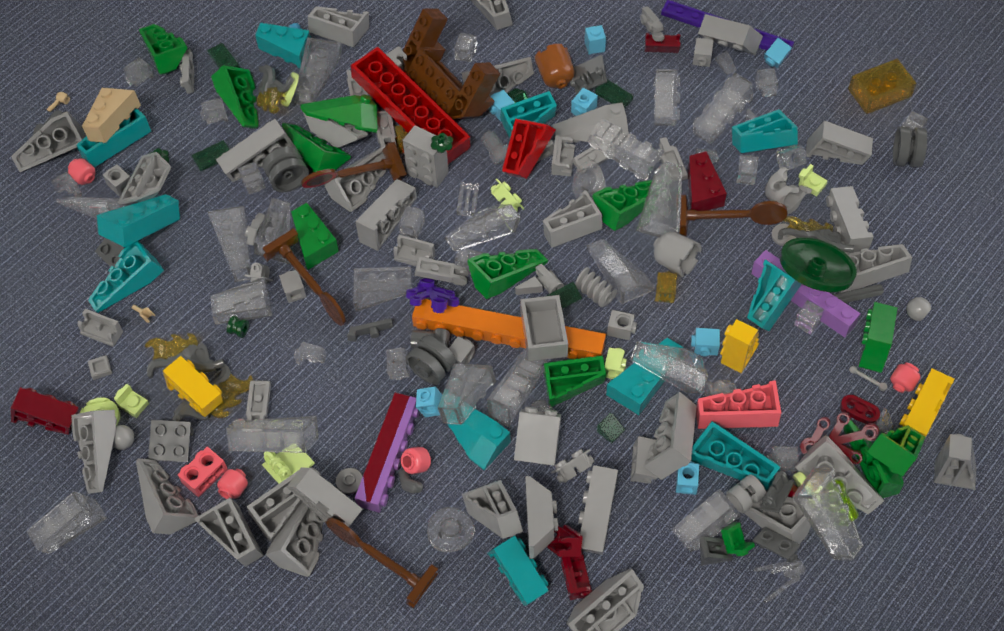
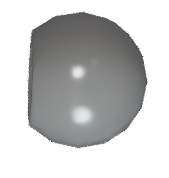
[906,297,931,321]
[112,425,134,450]

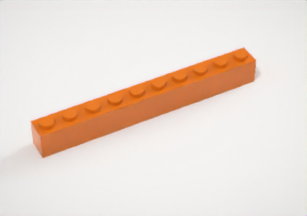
[412,299,606,359]

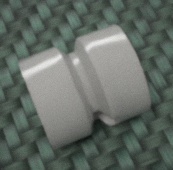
[726,474,767,513]

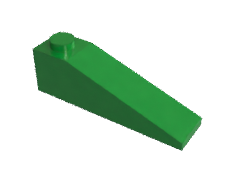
[139,24,187,74]
[300,95,378,132]
[282,122,351,172]
[843,420,904,498]

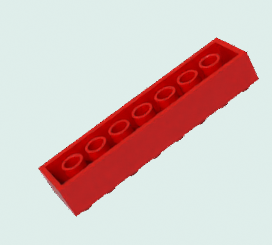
[351,47,470,164]

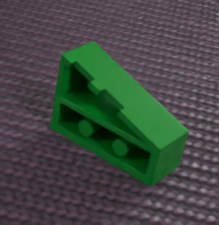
[867,425,925,477]

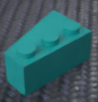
[732,109,798,153]

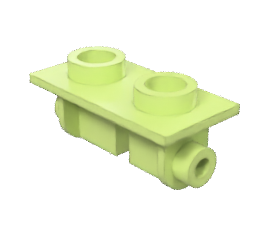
[490,179,524,214]

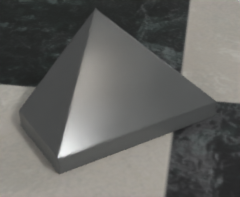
[700,536,733,566]

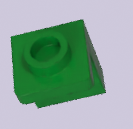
[721,522,755,556]

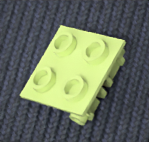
[262,442,315,484]

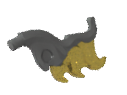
[257,64,294,114]
[778,216,854,253]
[145,333,225,379]
[171,364,253,421]

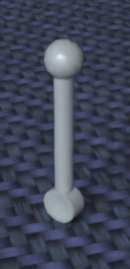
[849,366,887,391]

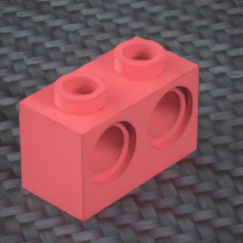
[178,447,228,498]

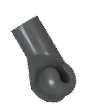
[398,469,423,494]

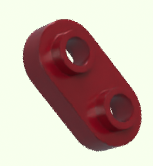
[840,395,880,424]

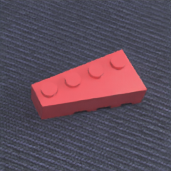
[696,380,781,429]

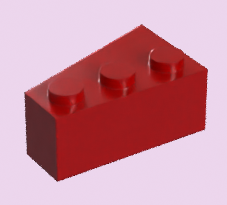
[502,119,556,179]

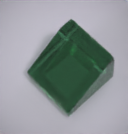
[507,88,528,103]
[597,413,625,444]

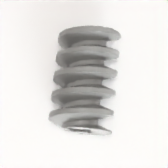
[575,267,617,307]

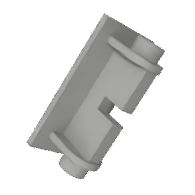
[245,263,273,284]
[551,449,594,483]

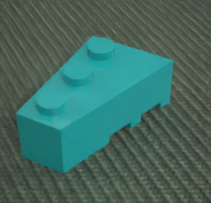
[255,23,312,69]
[500,91,557,138]
[747,259,802,331]
[488,536,549,606]

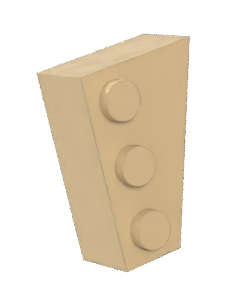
[82,88,141,143]

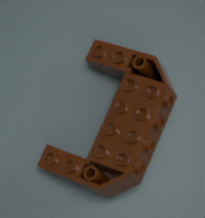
[403,8,500,119]

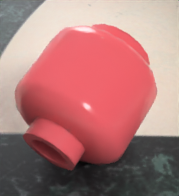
[68,158,96,185]
[890,362,921,393]
[401,447,431,474]
[217,469,248,499]

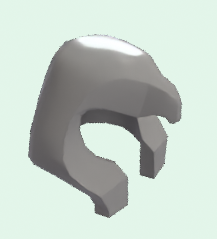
[765,167,812,214]

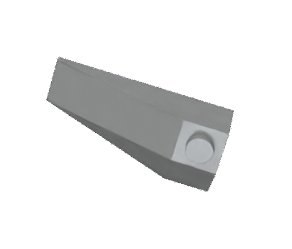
[462,57,534,96]
[553,103,630,145]
[11,111,86,172]
[324,146,387,212]
[71,410,116,494]
[795,435,884,514]
[136,458,198,534]
[725,483,818,544]
[265,502,324,577]

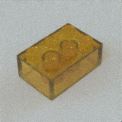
[848,58,916,114]

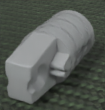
[535,264,564,296]

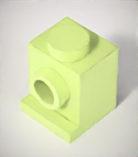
[605,348,627,379]

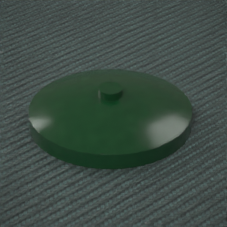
[779,237,857,292]

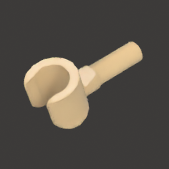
[47,92,70,112]
[132,305,155,323]

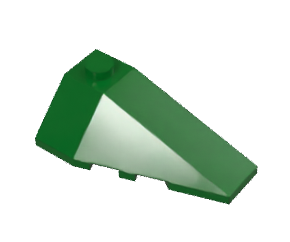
[211,65,258,128]
[592,180,667,231]
[467,249,548,299]

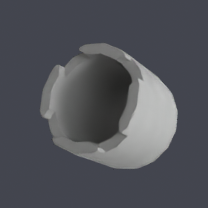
[653,231,702,277]

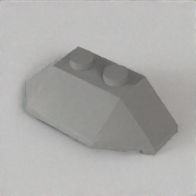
[303,101,368,147]
[118,152,171,206]
[525,476,558,559]
[567,569,644,631]

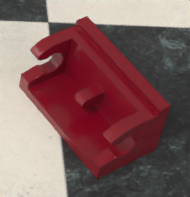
[645,33,680,53]
[547,525,583,557]
[560,552,592,601]

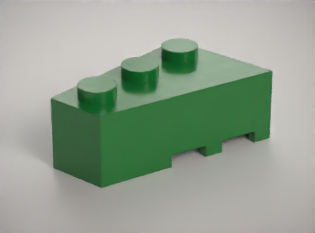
[291,203,339,270]
[858,302,898,373]
[543,356,606,408]

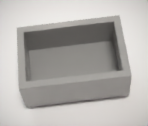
[403,125,449,188]
[520,295,568,361]

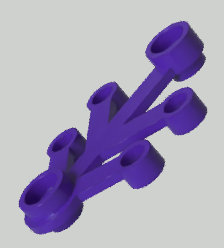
[406,278,459,313]

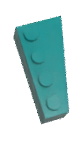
[76,108,151,167]
[97,194,180,247]
[606,338,684,415]
[691,421,781,491]

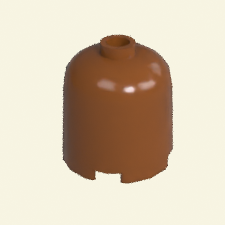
[535,44,574,88]

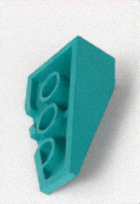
[88,241,164,313]
[441,395,511,471]

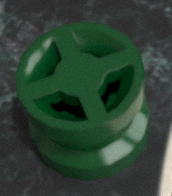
[226,315,249,338]

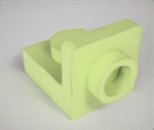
[798,164,828,196]
[114,384,149,418]

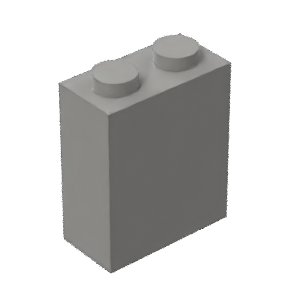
[514,407,562,466]

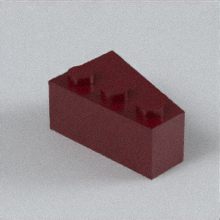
[687,151,727,211]
[11,387,78,435]

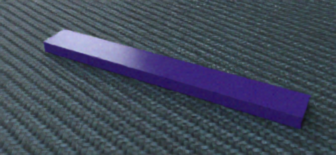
[661,0,794,58]

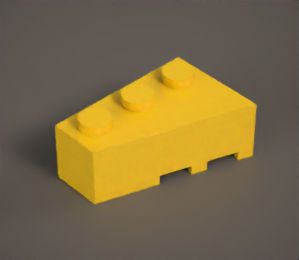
[720,319,759,374]
[163,356,223,417]
[899,368,955,438]

